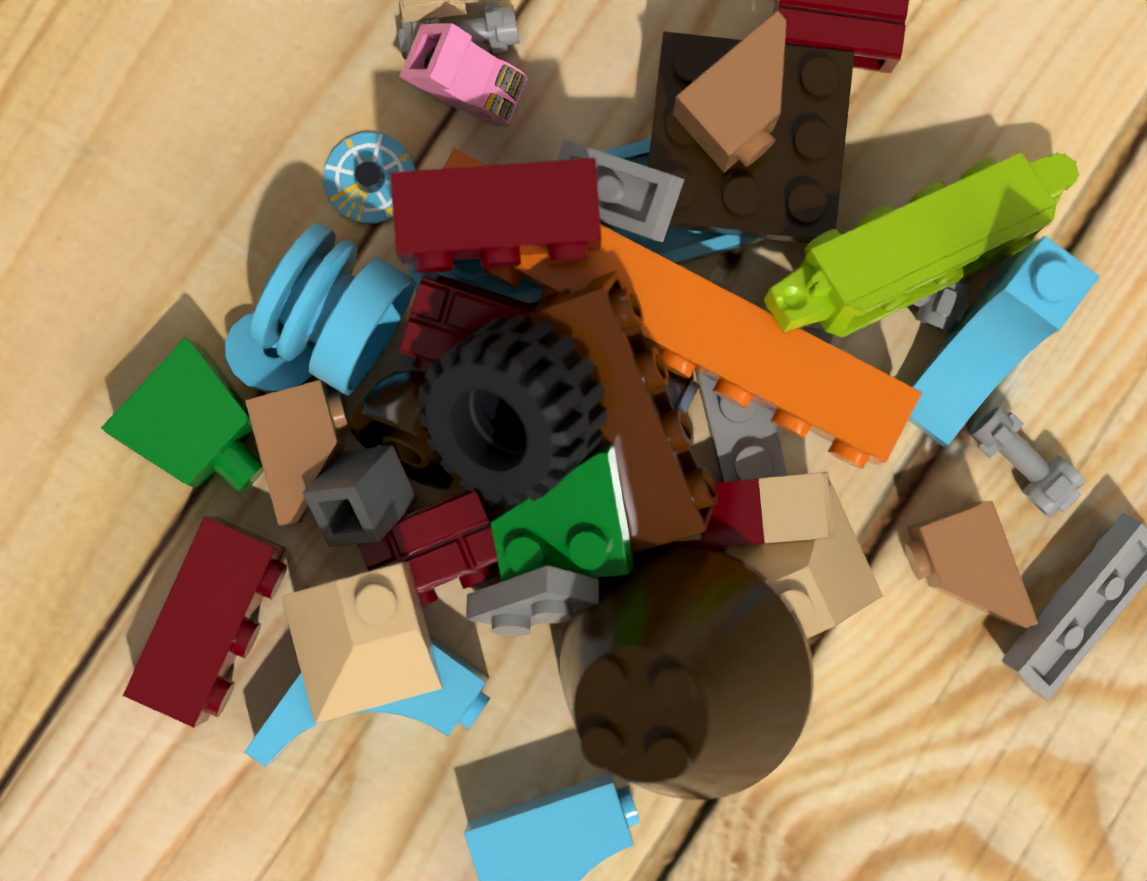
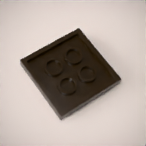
[648,31,854,244]

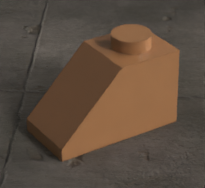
[673,11,786,172]
[245,380,350,526]
[905,501,1038,628]

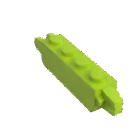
[763,152,1080,338]

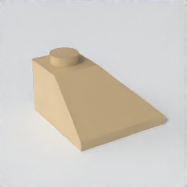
[721,481,883,639]
[281,561,443,723]

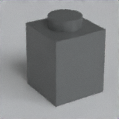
[302,445,417,547]

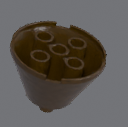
[560,543,814,800]

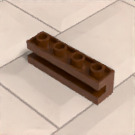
[529,271,718,554]

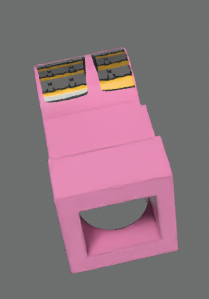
[399,23,528,127]

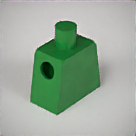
[101,337,264,494]

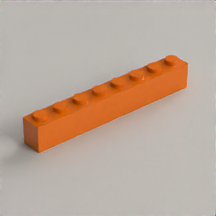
[443,148,922,469]

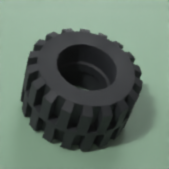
[418,315,607,505]

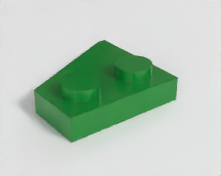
[491,445,634,582]

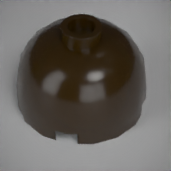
[348,370,461,490]

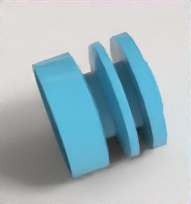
[249,223,416,396]

